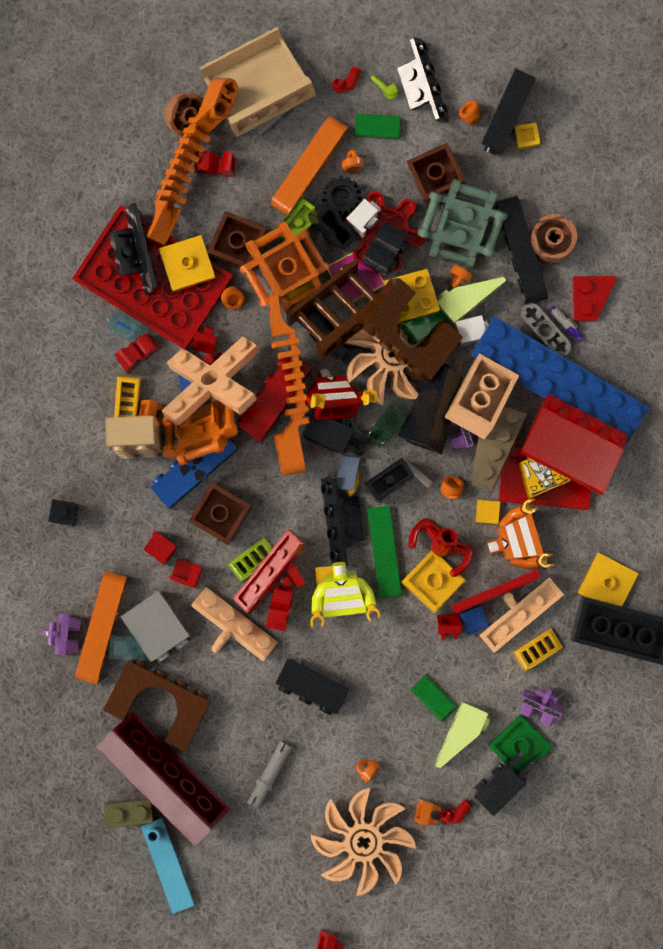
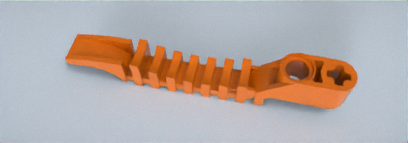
[146,78,238,245]
[269,294,309,477]

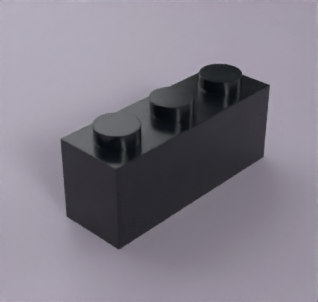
[275,658,349,716]

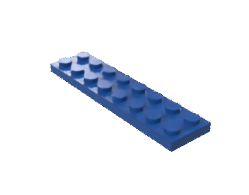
[470,316,649,446]

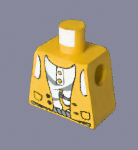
[519,457,571,499]

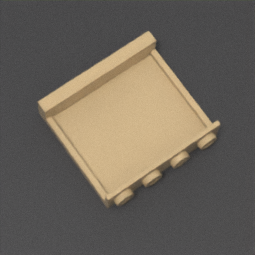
[199,27,316,137]

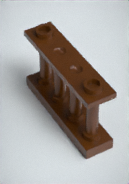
[287,260,378,360]

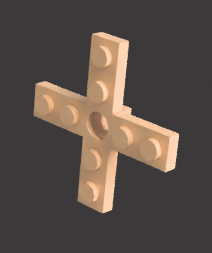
[162,336,259,426]

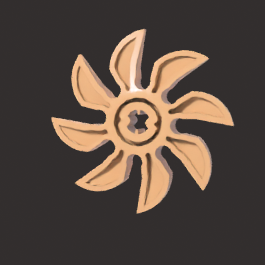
[344,321,429,405]
[310,788,416,896]

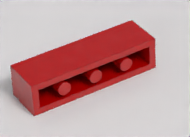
[238,357,312,443]

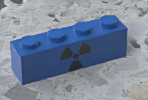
[150,438,238,509]

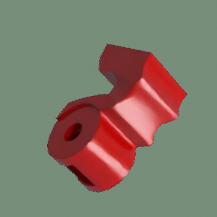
[194,151,237,177]
[114,333,159,374]
[265,585,294,632]

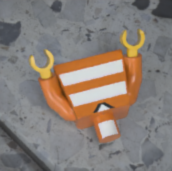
[486,498,555,569]

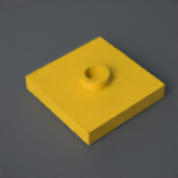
[159,235,216,292]
[401,550,466,614]
[577,553,639,606]

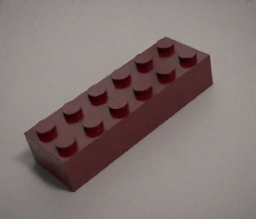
[97,712,230,846]

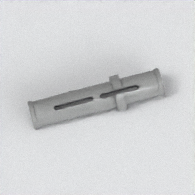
[247,741,293,809]

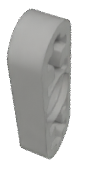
[520,303,571,357]

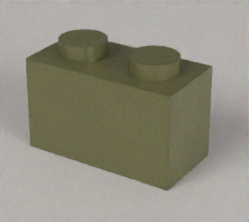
[104,798,155,828]

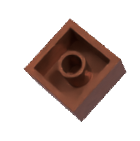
[406,142,466,208]
[207,211,267,270]
[188,482,252,546]

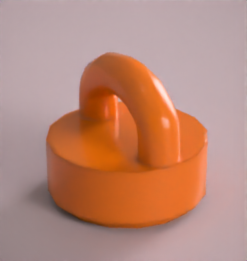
[459,100,482,126]
[341,149,364,173]
[449,265,472,288]
[221,286,245,310]
[440,476,465,500]
[356,759,380,783]

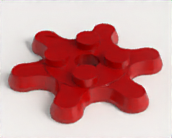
[344,191,425,271]

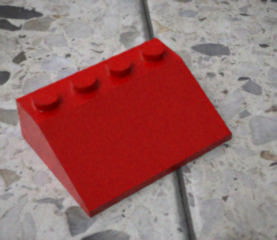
[520,394,628,496]

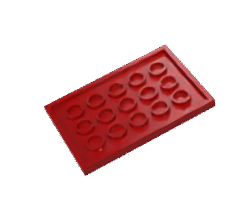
[72,205,234,350]

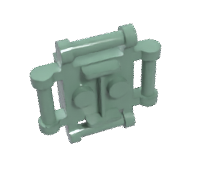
[418,179,508,269]

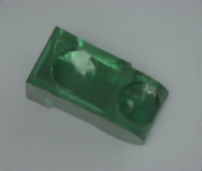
[366,404,407,448]

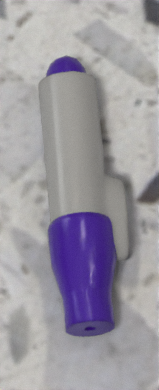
[550,306,583,342]

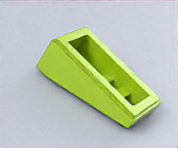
[228,537,272,582]

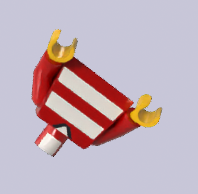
[305,369,377,421]

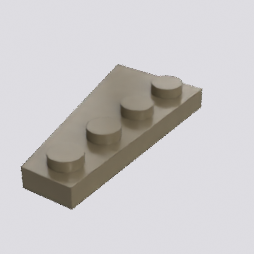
[471,406,527,492]

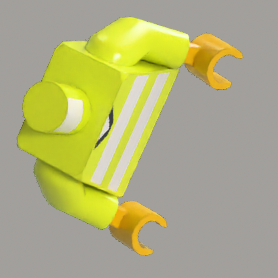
[310,562,381,628]

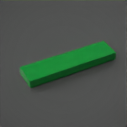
[367,505,402,598]

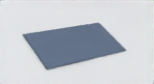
[337,457,360,490]

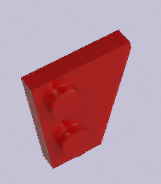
[572,276,616,322]

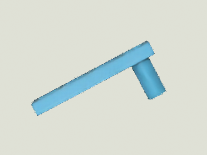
[141,818,195,914]

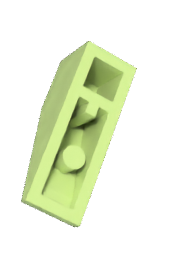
[437,277,506,326]
[435,702,490,768]

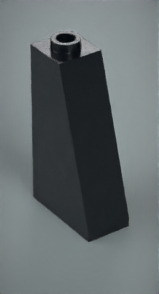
[481,68,536,156]
[398,363,463,455]

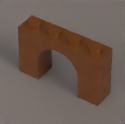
[358,278,463,380]
[103,658,211,752]

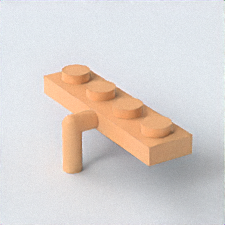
[479,577,564,653]
[191,587,278,661]

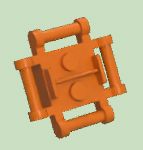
[239,221,330,314]
[162,398,238,466]

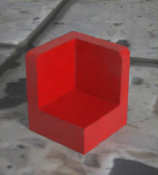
[144,531,178,565]
[169,559,203,589]

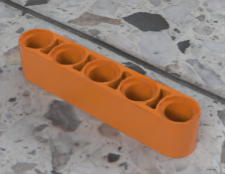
[270,116,349,215]
[75,571,128,685]

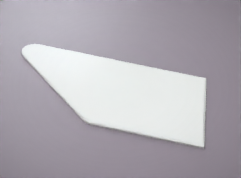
[405,459,433,487]

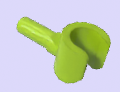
[371,75,398,100]

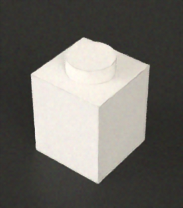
[454,315,488,347]

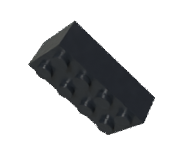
[570,596,663,665]

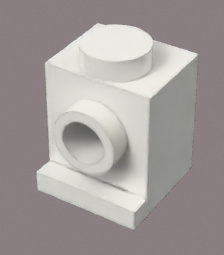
[346,199,381,238]

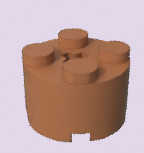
[530,214,577,264]

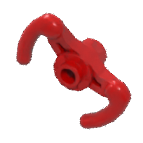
[408,518,474,577]

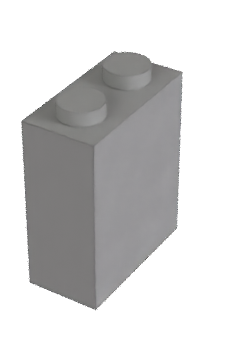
[121,591,191,663]

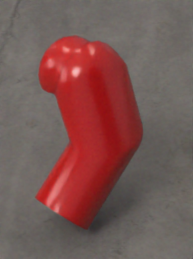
[332,66,361,93]
[439,799,473,824]

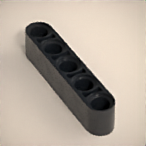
[495,195,548,305]

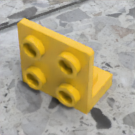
[384,269,440,324]

